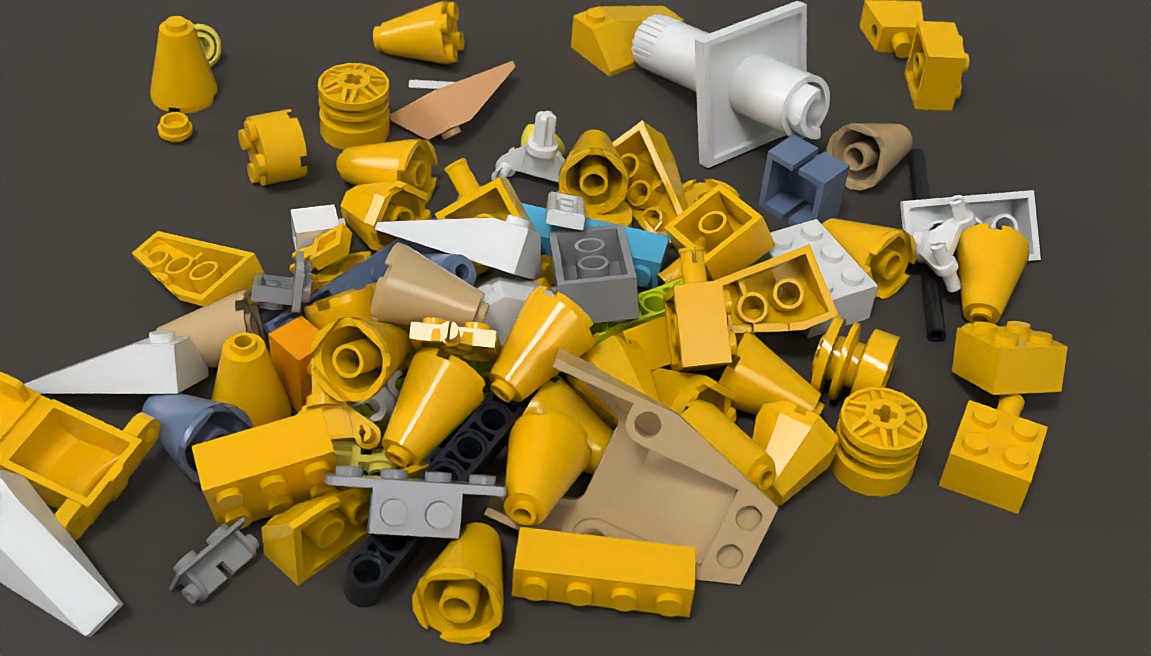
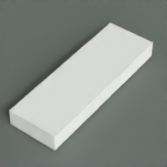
[546,191,585,230]

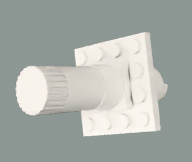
[632,1,830,168]

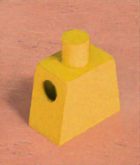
[859,0,923,58]

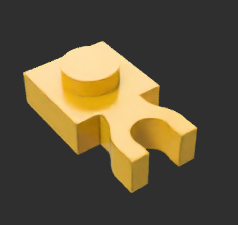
[289,223,352,274]

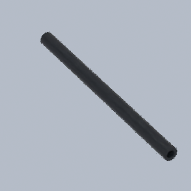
[908,148,946,342]

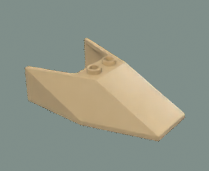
[484,347,778,585]

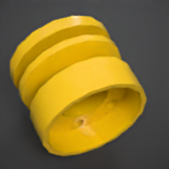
[318,63,390,150]
[811,316,901,401]
[830,387,928,497]

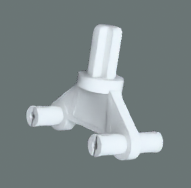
[491,110,565,193]
[913,195,976,292]

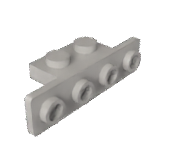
[251,250,312,313]
[324,465,507,539]

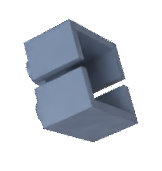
[758,134,850,226]

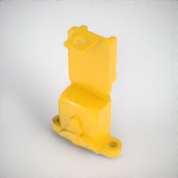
[0,372,161,541]

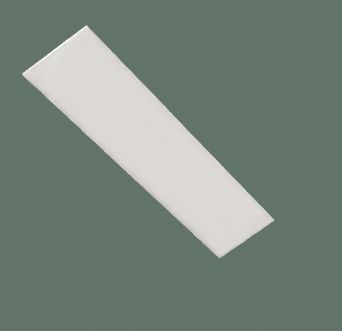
[409,80,455,89]

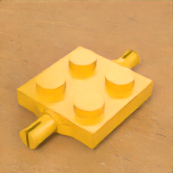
[409,317,502,365]

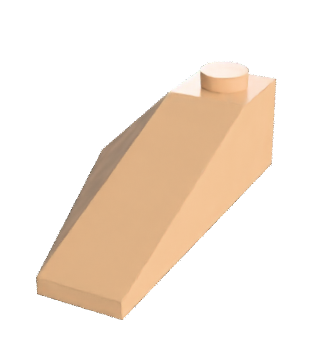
[390,61,515,140]

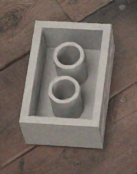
[549,224,639,323]

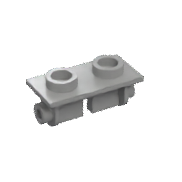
[169,517,259,604]

